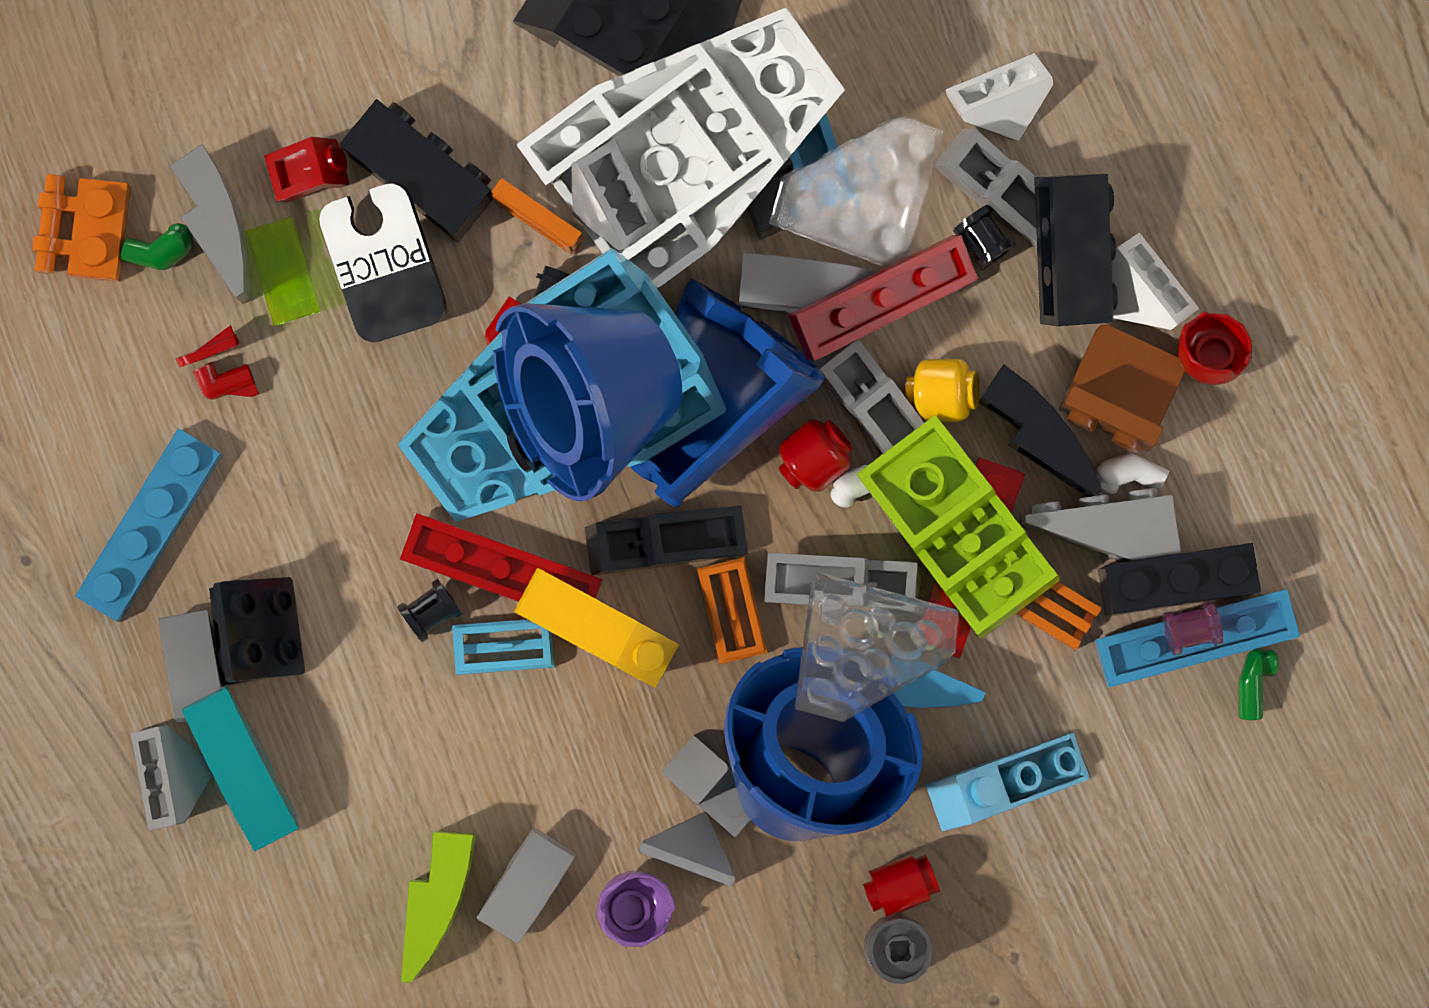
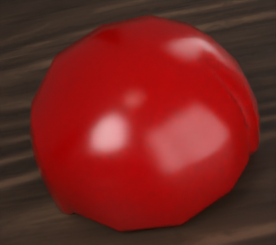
[1178,311,1252,385]

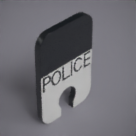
[319,183,447,342]

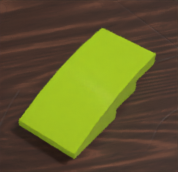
[856,415,1060,639]

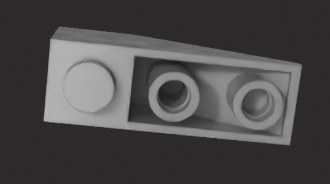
[1020,488,1181,563]

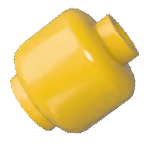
[905,359,979,422]

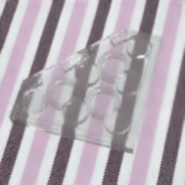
[768,115,944,267]
[795,572,959,722]

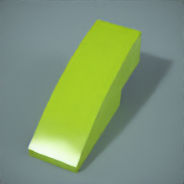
[401,831,477,983]

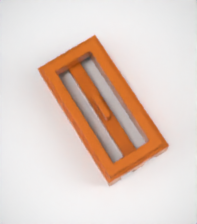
[491,178,584,255]
[697,557,768,665]
[1015,582,1101,651]

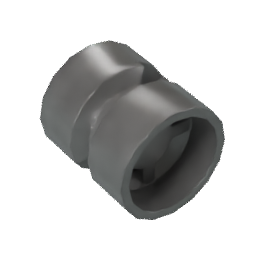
[864,915,933,984]

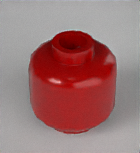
[779,419,853,492]

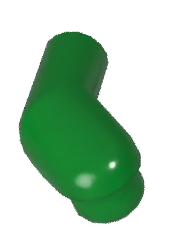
[121,223,193,270]
[1238,648,1279,721]

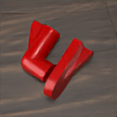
[176,325,259,400]

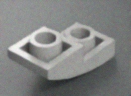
[158,610,221,723]
[476,827,576,944]

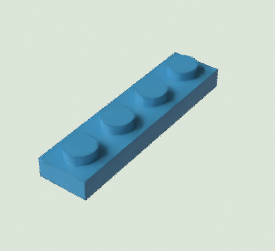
[75,428,223,622]
[1094,589,1300,688]

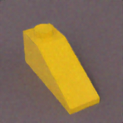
[514,568,679,688]

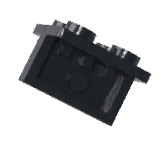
[209,577,305,686]

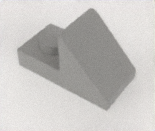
[661,735,751,837]

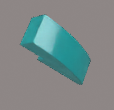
[182,686,299,852]

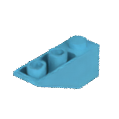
[925,732,1090,831]

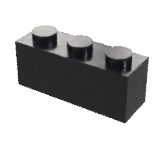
[340,99,494,243]
[1034,174,1118,327]
[1098,543,1261,617]

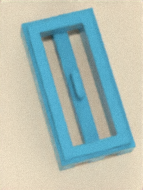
[452,620,555,675]

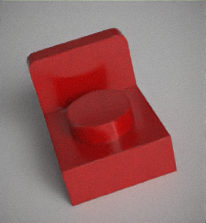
[264,137,349,203]

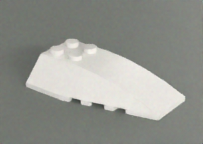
[517,7,845,289]

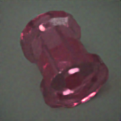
[1162,601,1224,656]

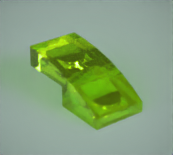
[245,216,321,326]

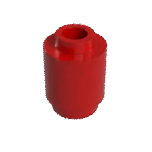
[863,854,940,918]

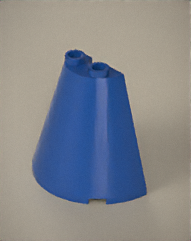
[631,278,825,507]

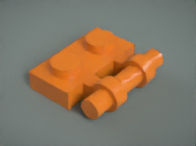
[32,174,131,282]

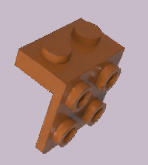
[1058,324,1185,453]

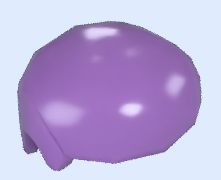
[597,871,675,947]

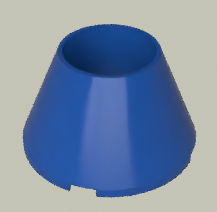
[493,303,682,501]
[724,647,923,841]

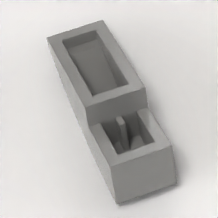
[933,128,1037,248]
[170,144,251,304]
[739,252,878,314]
[813,339,924,454]
[764,553,922,614]

